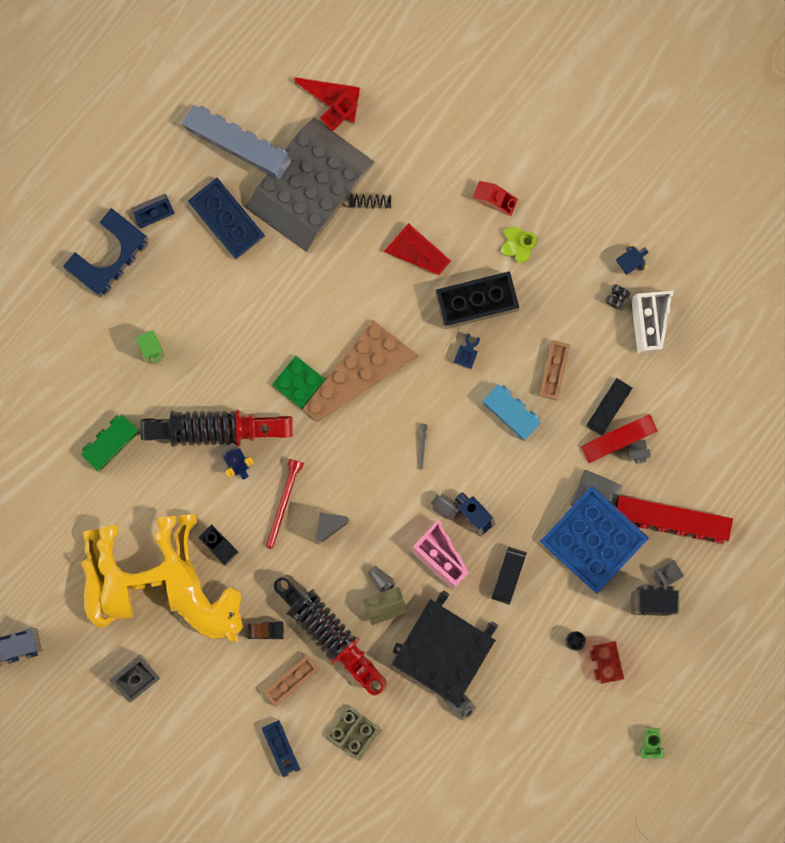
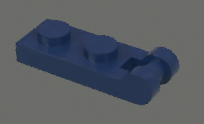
[262,720,301,778]

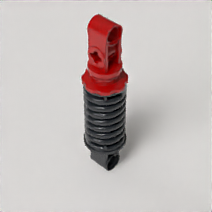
[140,409,293,447]
[274,575,387,696]

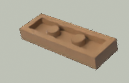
[539,340,570,401]
[263,655,320,707]

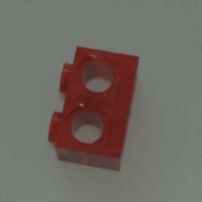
[589,641,624,684]

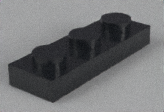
[586,378,633,436]

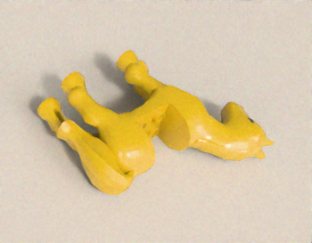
[80,514,243,642]

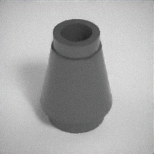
[367,566,396,592]

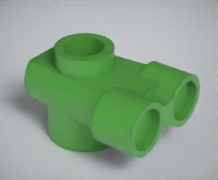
[641,728,664,759]

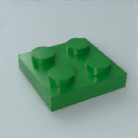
[272,355,325,409]

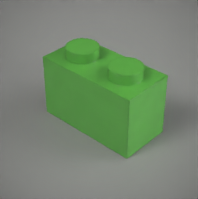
[136,330,165,364]

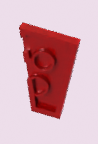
[383,223,451,275]

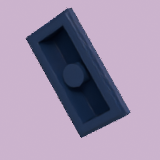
[132,193,175,229]

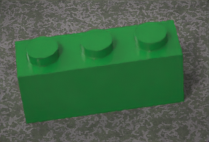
[81,414,140,472]

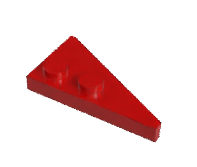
[294,77,360,124]

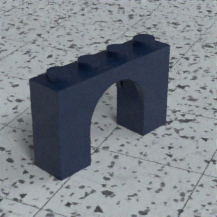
[63,208,148,298]

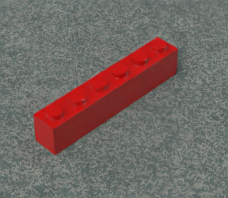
[616,496,733,545]

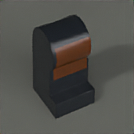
[248,622,284,639]

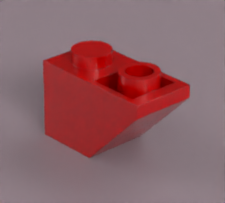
[472,181,518,216]

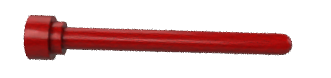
[266,459,304,549]

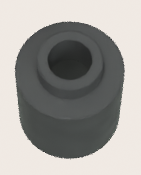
[431,493,460,521]

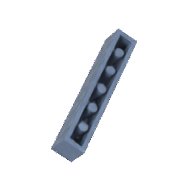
[182,105,291,180]

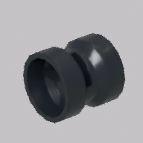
[605,284,631,310]
[565,631,586,651]

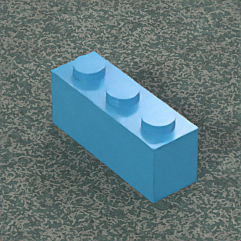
[482,384,540,441]

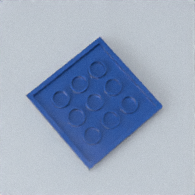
[540,485,649,594]

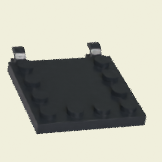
[390,590,499,707]

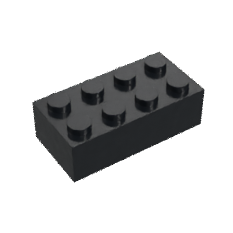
[435,271,520,330]
[631,585,679,616]

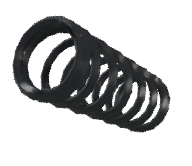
[349,193,391,209]

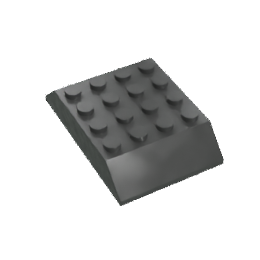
[246,117,374,252]

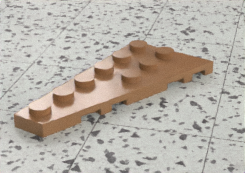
[302,320,418,422]

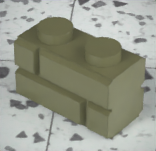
[362,586,408,625]

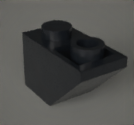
[198,524,239,566]

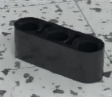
[491,546,527,605]

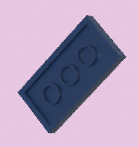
[188,177,265,260]

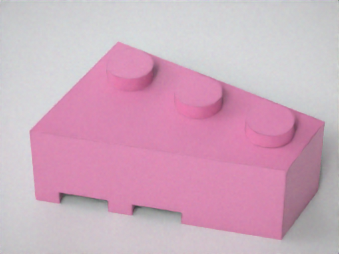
[410,519,469,590]

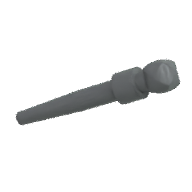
[419,424,427,470]

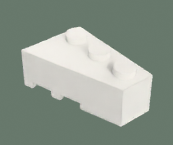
[631,291,674,354]

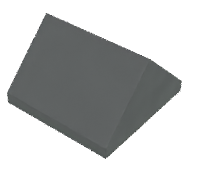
[316,512,350,544]
[109,655,160,703]

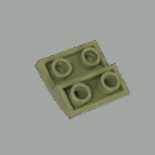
[326,705,382,761]

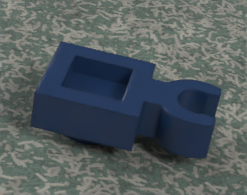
[453,333,480,370]

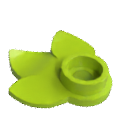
[501,227,537,264]

